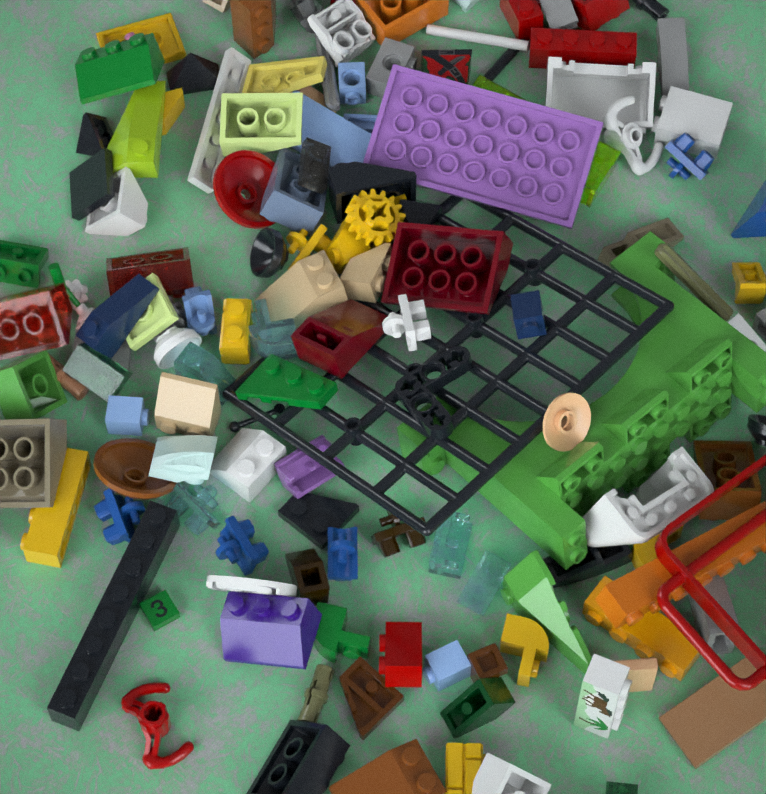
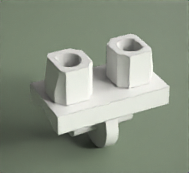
[382,294,431,352]

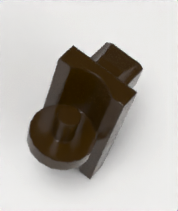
[371,511,426,558]

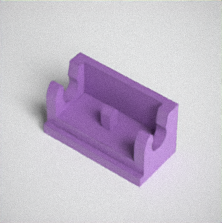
[274,435,345,499]

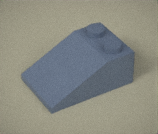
[260,148,328,237]

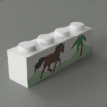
[574,653,632,739]

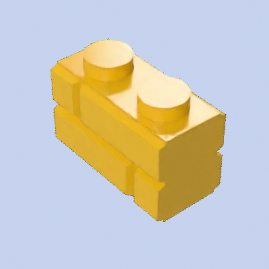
[219,298,254,365]
[445,743,486,794]

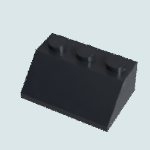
[246,720,350,794]

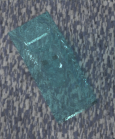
[174,341,236,406]

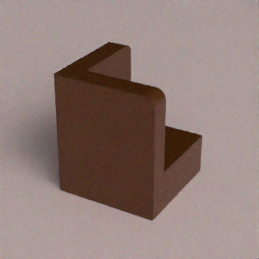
[467,643,508,683]

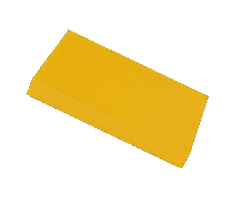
[96,13,186,64]

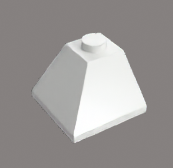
[85,167,148,236]

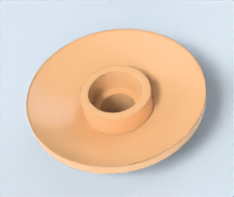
[543,392,591,452]

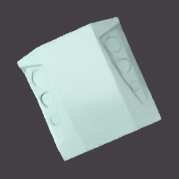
[148,435,218,485]

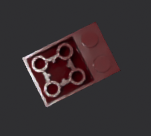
[291,299,388,379]

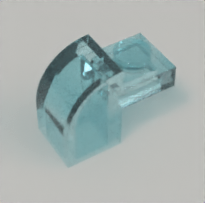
[248,299,298,359]

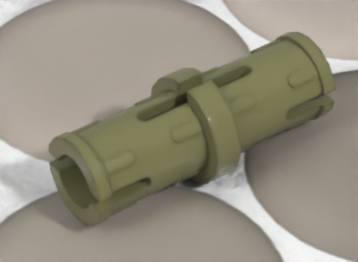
[297,664,335,723]

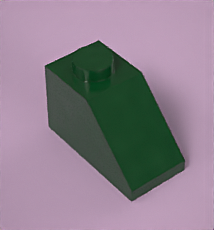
[440,677,516,738]

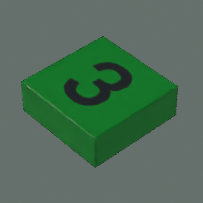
[139,590,180,631]

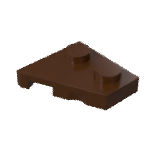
[339,657,404,741]

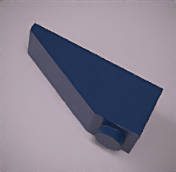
[76,274,160,359]

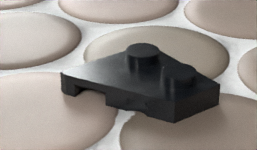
[278,493,359,550]

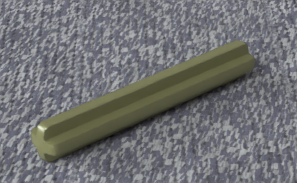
[654,243,733,321]

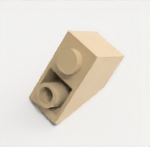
[340,243,392,303]

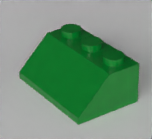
[75,33,165,105]

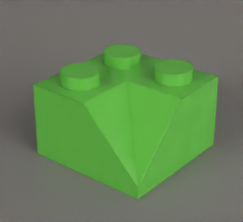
[0,349,68,420]

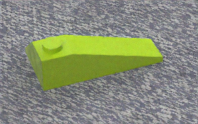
[107,81,166,178]

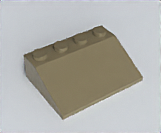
[0,418,67,508]

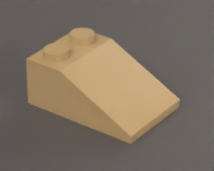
[253,250,348,341]

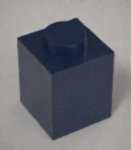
[511,290,547,340]

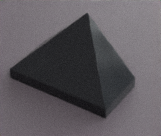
[166,52,219,95]
[76,112,113,156]
[393,199,443,241]

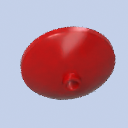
[213,150,276,229]

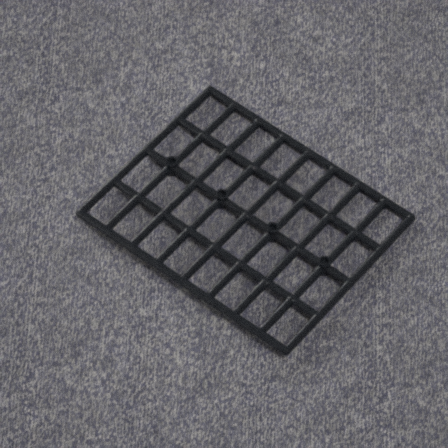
[222,195,674,536]

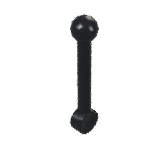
[229,403,285,433]

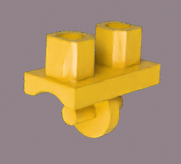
[286,224,332,269]

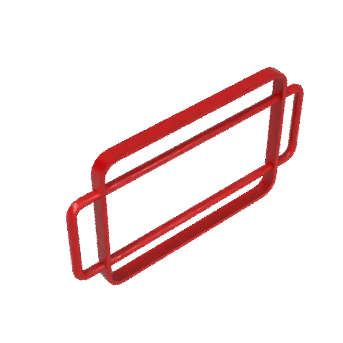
[655,455,766,691]

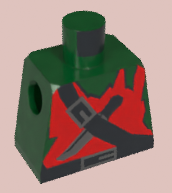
[421,49,472,84]

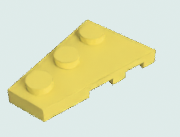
[242,56,327,93]

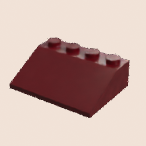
[381,222,513,315]

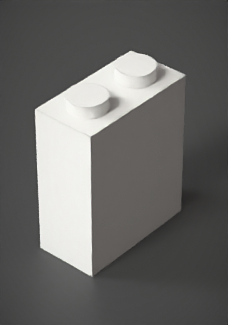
[651,86,733,160]

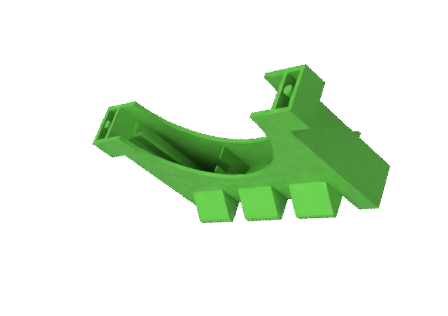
[397,231,766,570]

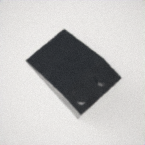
[328,161,417,224]

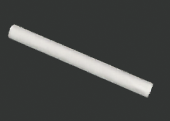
[426,24,530,52]

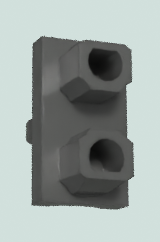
[290,0,324,33]

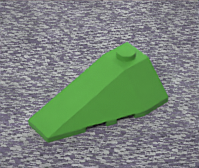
[500,550,592,674]

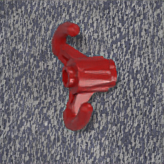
[121,682,194,769]

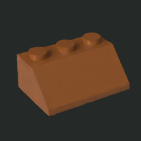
[230,0,277,59]

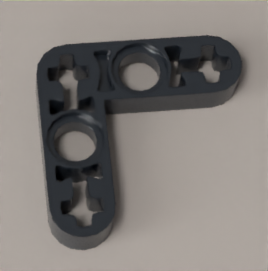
[395,346,472,440]

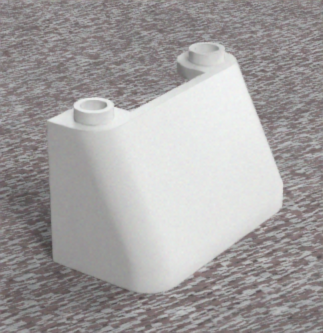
[545,57,656,135]
[583,446,714,547]

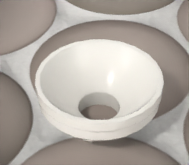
[154,326,202,369]

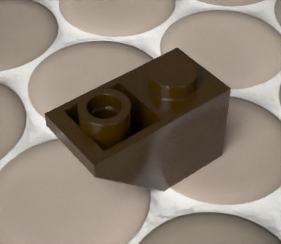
[285,548,330,606]

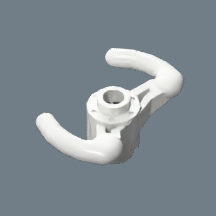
[603,95,664,175]

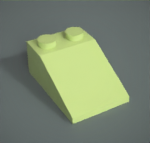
[219,93,303,156]

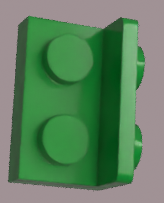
[0,240,49,288]

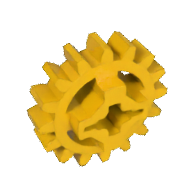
[345,189,406,247]

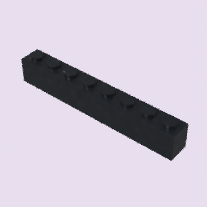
[47,500,180,731]

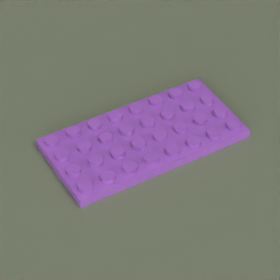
[363,64,604,229]

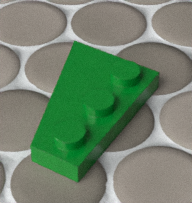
[235,353,338,410]

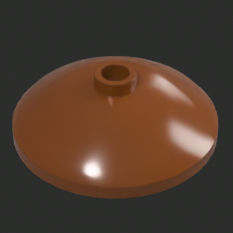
[93,438,179,499]

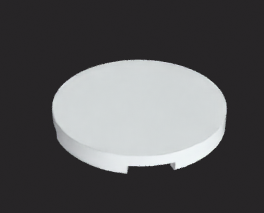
[206,575,297,597]

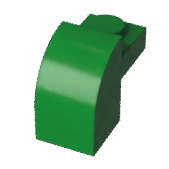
[314,602,371,663]

